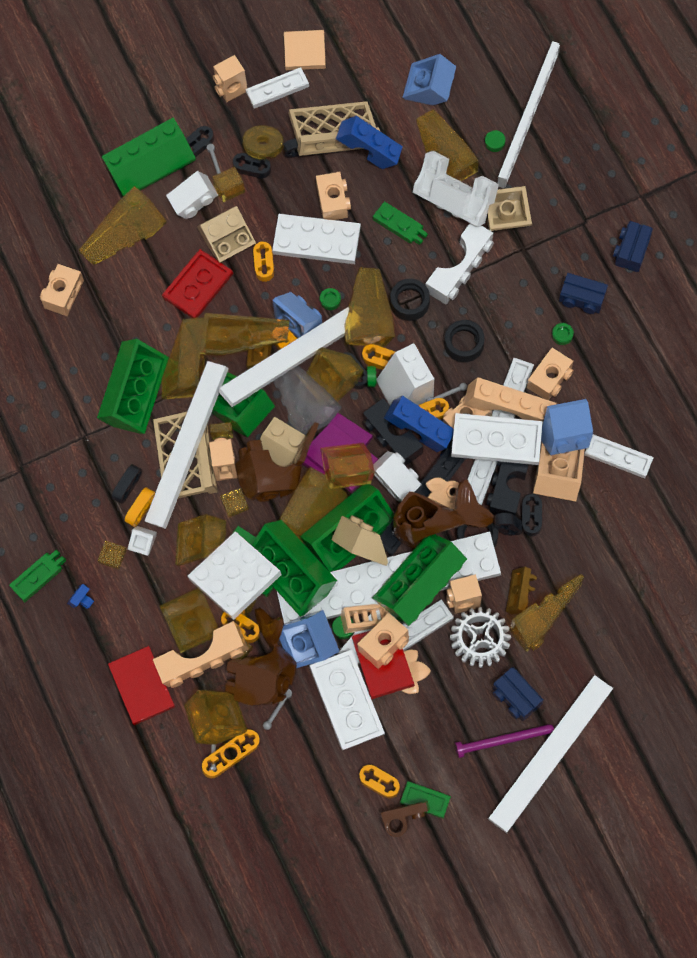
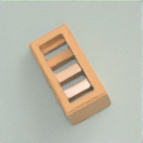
[340,604,388,633]

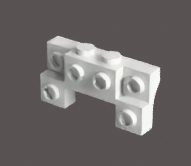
[413,151,499,227]

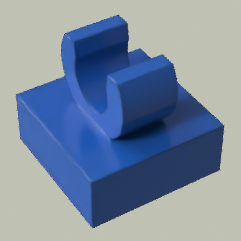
[67,584,94,609]

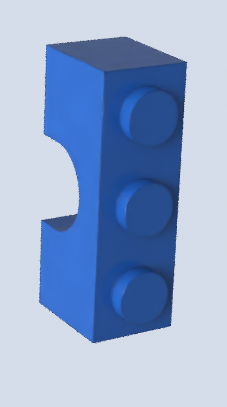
[336,116,403,169]
[384,396,454,452]

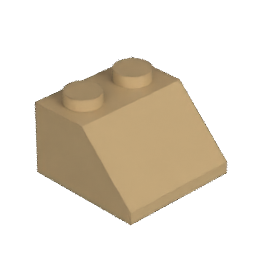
[486,186,532,231]
[260,417,305,467]
[331,515,388,566]

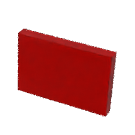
[162,249,233,320]
[352,630,415,699]
[108,646,175,725]

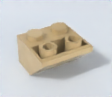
[197,206,256,263]

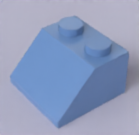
[402,54,456,105]
[272,292,322,338]
[541,399,593,455]
[279,610,340,668]

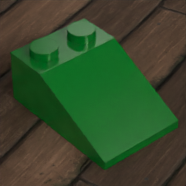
[212,372,275,437]

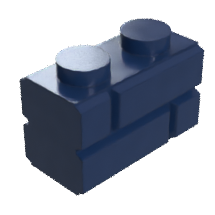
[613,221,653,272]
[559,273,608,314]
[492,667,544,721]

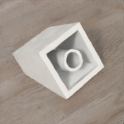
[376,343,434,406]

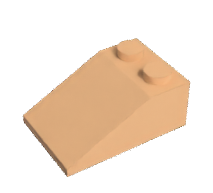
[533,441,585,501]

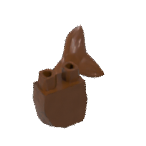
[235,422,319,502]
[393,479,494,550]
[225,608,297,706]

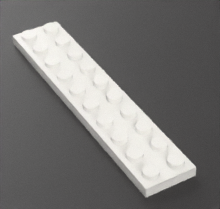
[277,532,501,624]

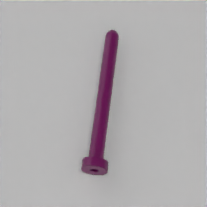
[455,724,554,758]

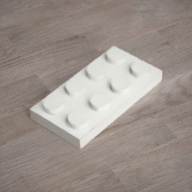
[272,214,361,264]
[451,413,542,465]
[309,650,385,751]

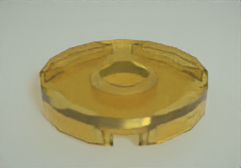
[243,125,283,159]

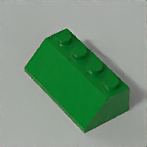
[101,117,196,199]
[97,339,169,434]
[300,482,394,572]
[252,520,338,617]
[372,534,467,626]

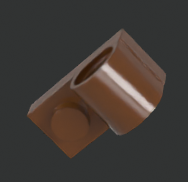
[381,800,430,837]

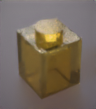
[213,166,245,202]

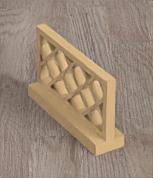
[289,101,380,156]
[153,412,218,498]

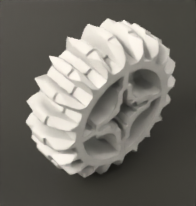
[450,607,511,668]

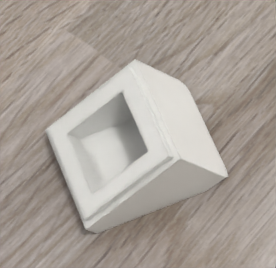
[128,526,157,556]

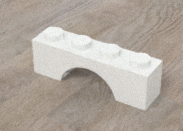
[426,223,494,304]

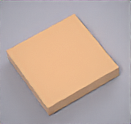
[284,30,326,70]

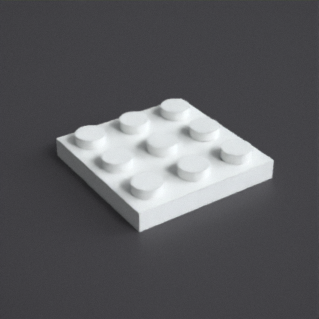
[188,531,282,620]

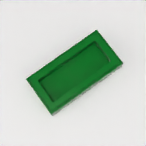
[400,781,451,819]

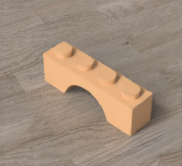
[464,377,557,425]
[153,621,249,688]

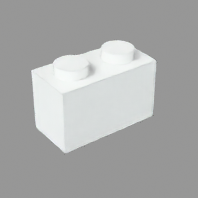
[166,171,218,219]
[369,451,422,502]

